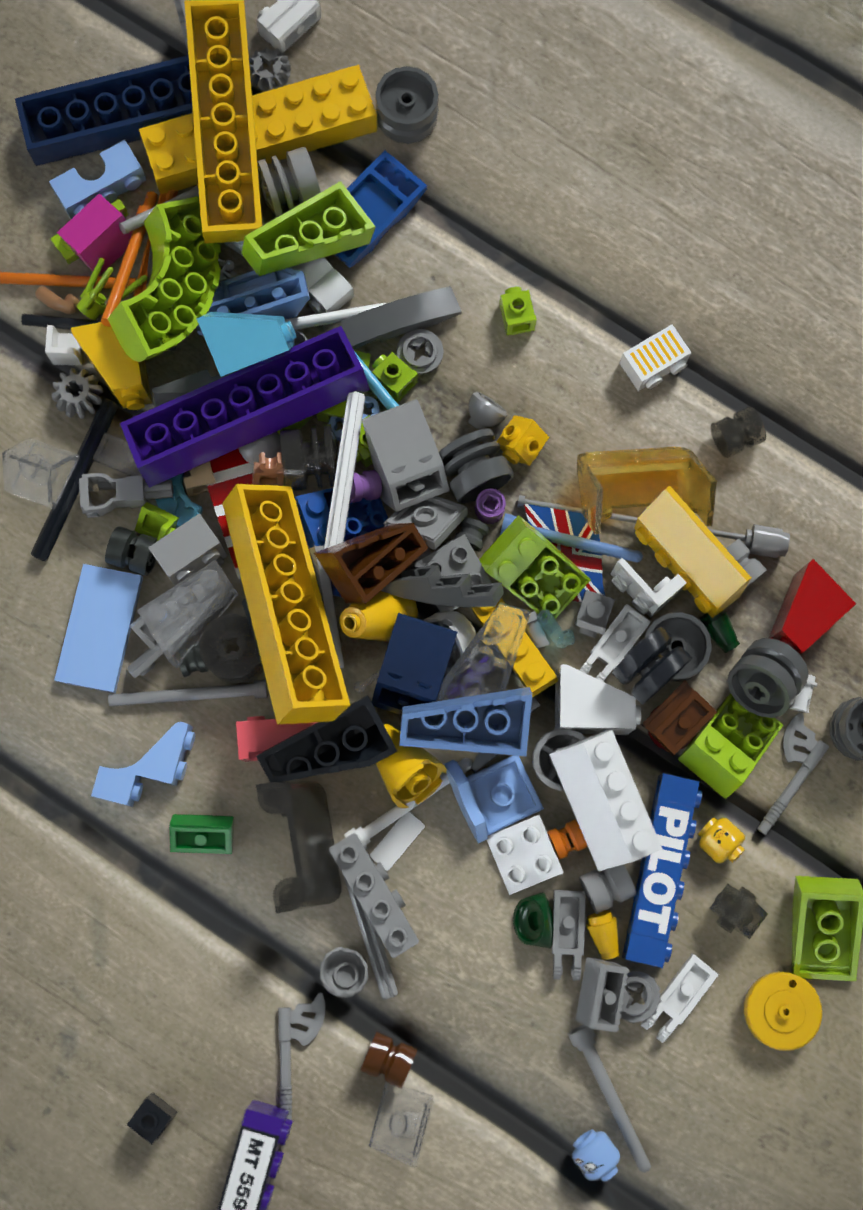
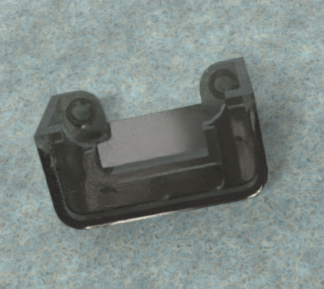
[256,781,341,914]

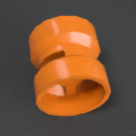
[547,820,587,860]

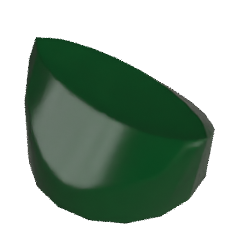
[513,892,553,949]

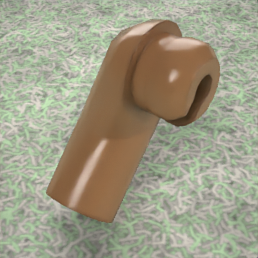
[35,286,79,315]

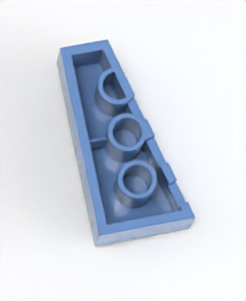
[400,687,532,756]

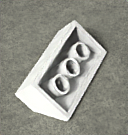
[549,730,662,871]

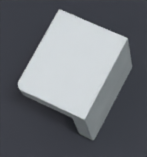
[45,325,83,366]

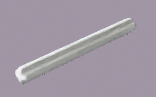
[324,391,365,549]

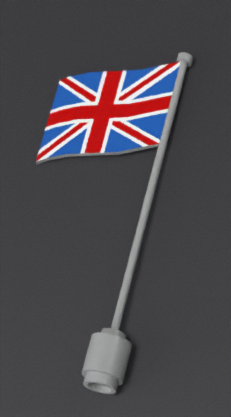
[517,495,790,603]

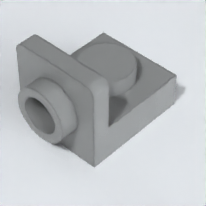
[575,590,615,638]

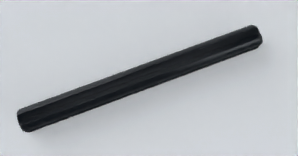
[31,398,118,561]

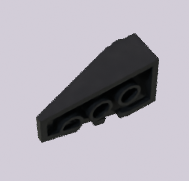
[256,695,397,784]

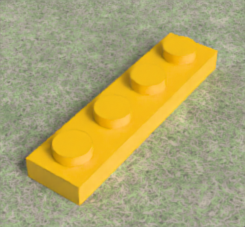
[470,598,558,698]

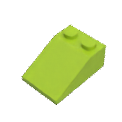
[792,876,863,981]

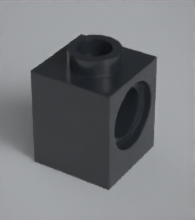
[126,1093,178,1145]

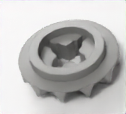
[249,46,291,91]
[397,329,443,376]
[620,971,662,1024]

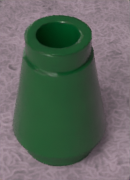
[699,611,740,653]

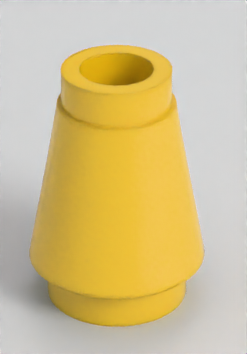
[586,910,620,960]

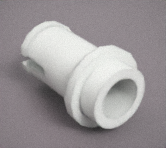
[789,675,817,713]

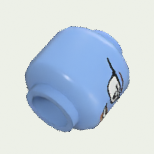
[572,1129,620,1182]

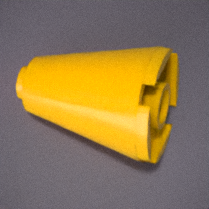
[339,591,418,642]
[376,724,446,809]

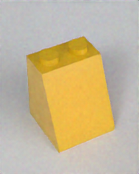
[71,322,152,410]

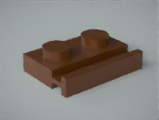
[641,681,717,756]

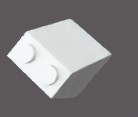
[555,665,641,735]

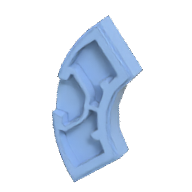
[445,760,488,844]

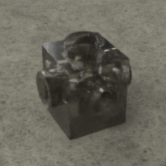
[709,884,768,939]

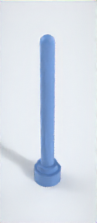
[500,513,643,562]

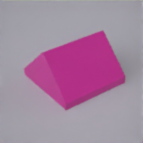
[57,193,133,276]

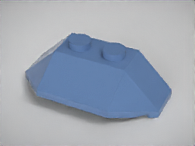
[196,268,310,336]

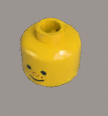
[698,817,745,864]

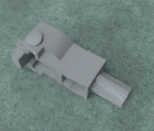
[79,473,174,518]

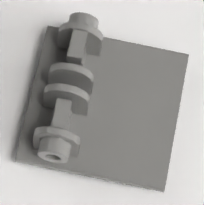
[413,534,491,611]

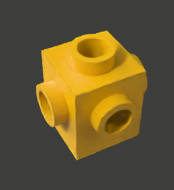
[496,415,549,466]

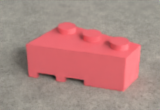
[236,716,317,762]

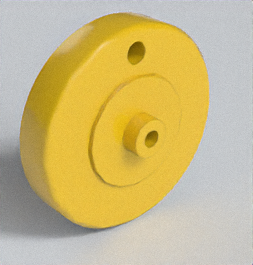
[744,972,822,1051]

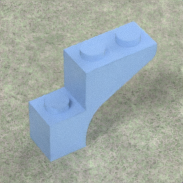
[91,722,195,807]

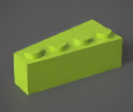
[241,181,376,276]

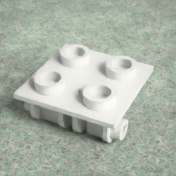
[487,815,564,895]

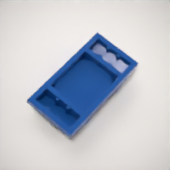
[334,150,427,268]

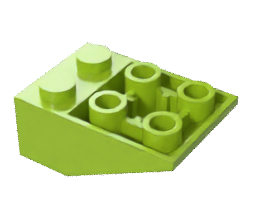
[479,515,591,624]
[678,693,783,799]

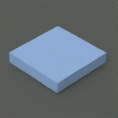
[467,755,544,836]

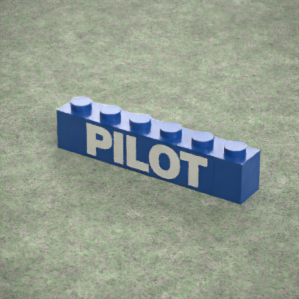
[622,773,702,968]

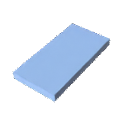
[54,564,143,694]

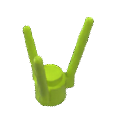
[76,258,147,320]

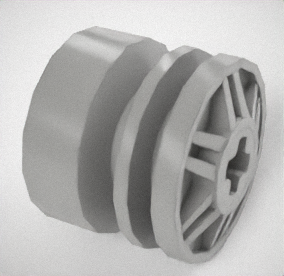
[258,146,321,218]

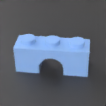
[49,140,146,219]

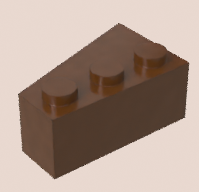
[314,523,428,604]

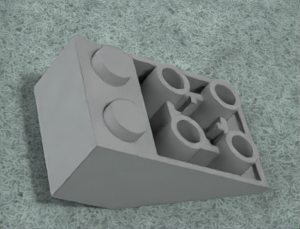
[362,399,449,512]

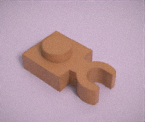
[252,452,285,486]

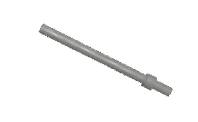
[108,680,270,706]

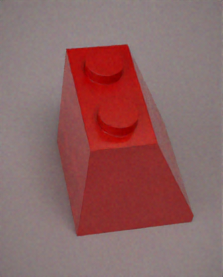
[769,559,856,655]

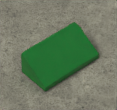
[169,814,234,854]

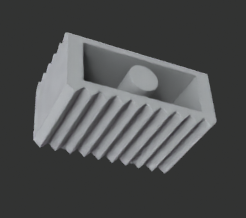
[575,957,630,1032]

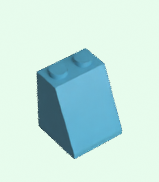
[197,312,297,377]

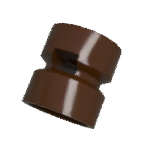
[360,1031,417,1089]

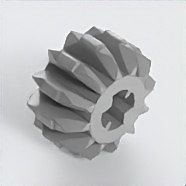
[52,367,103,419]

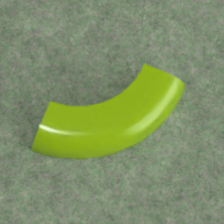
[107,196,221,362]

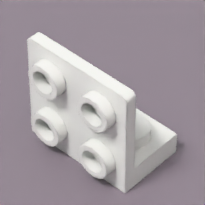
[611,558,686,618]

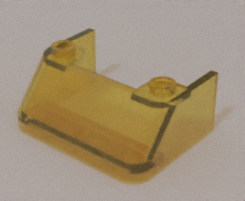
[577,447,717,534]

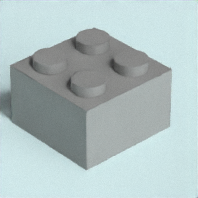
[148,513,228,589]

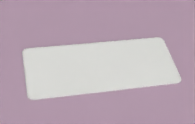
[370,812,425,871]

